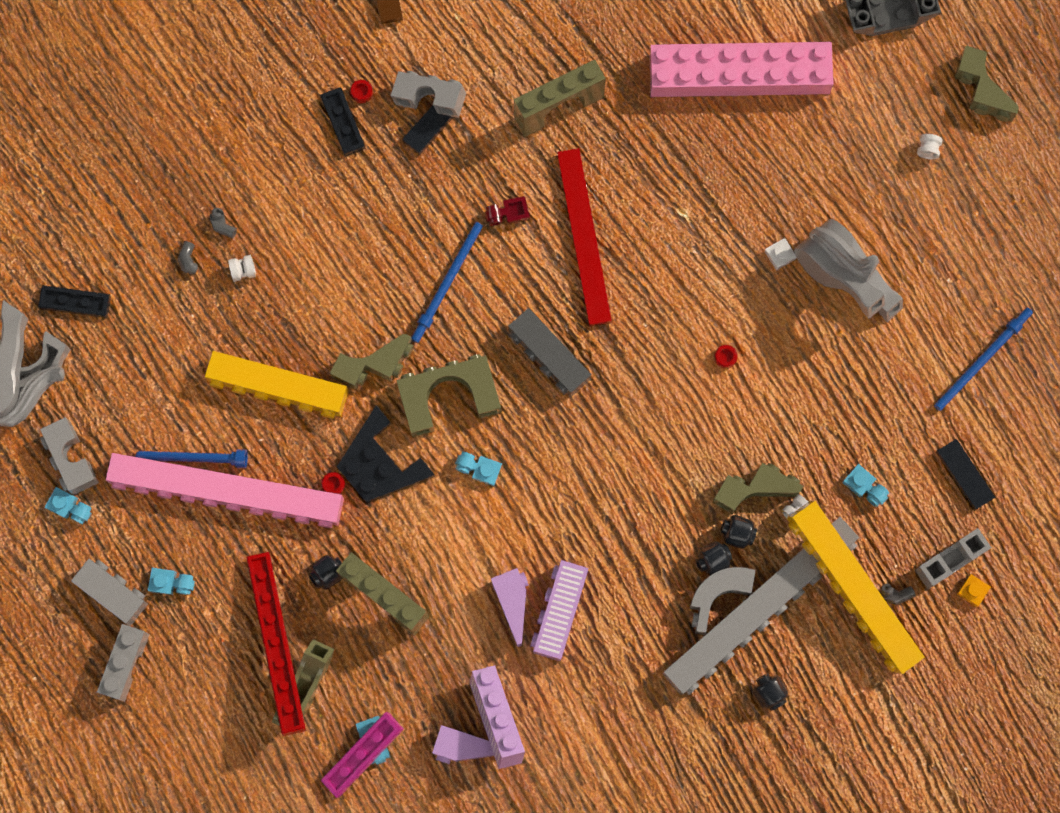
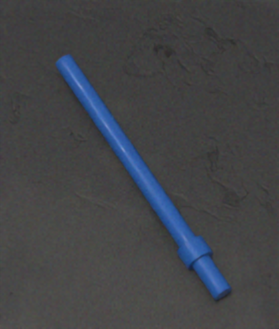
[412,222,483,343]
[934,307,1033,411]

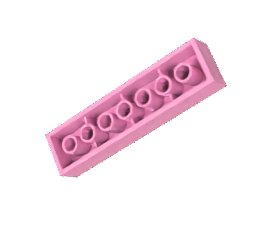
[650,42,833,97]

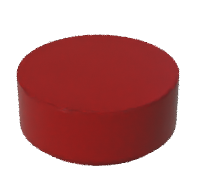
[350,79,373,103]
[714,345,738,369]
[321,472,345,494]

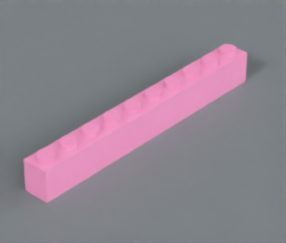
[106,453,344,528]

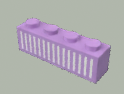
[530,560,588,662]
[470,665,525,769]

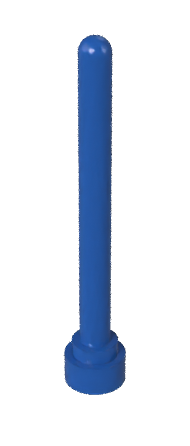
[135,449,248,468]

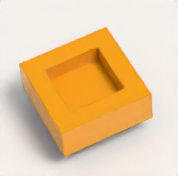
[957,574,991,607]

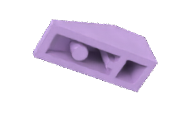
[491,568,529,647]
[432,725,494,764]

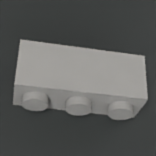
[71,559,148,626]

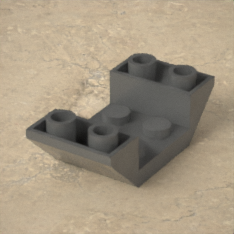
[845,0,941,36]

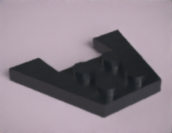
[337,405,436,503]

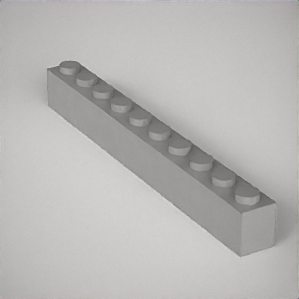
[663,517,859,696]

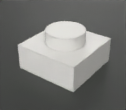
[764,238,796,270]

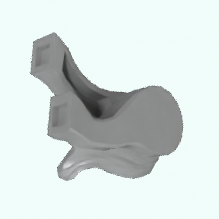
[794,219,903,322]
[0,300,71,427]

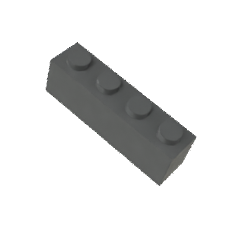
[508,308,592,398]

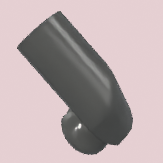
[210,208,237,239]
[178,241,198,275]
[880,584,916,605]

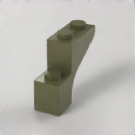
[955,46,1019,122]
[330,334,414,390]
[712,463,804,514]
[272,639,335,726]

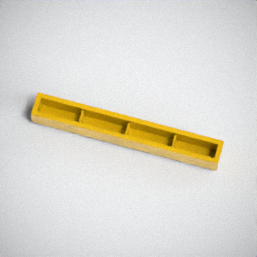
[787,501,925,674]

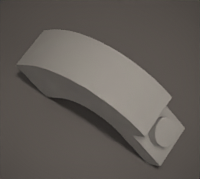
[689,567,755,635]

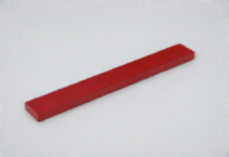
[557,148,612,327]
[246,552,306,737]

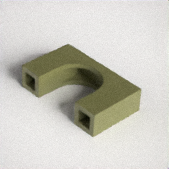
[514,59,606,137]
[396,354,502,437]
[336,552,429,636]

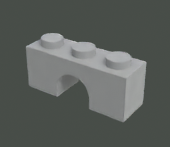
[391,71,466,118]
[40,417,99,495]
[915,528,992,590]
[97,624,150,702]

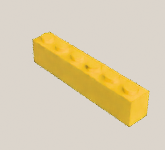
[205,351,349,419]

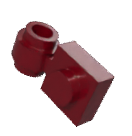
[484,196,530,226]

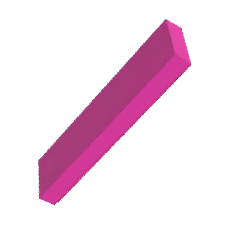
[321,712,404,798]

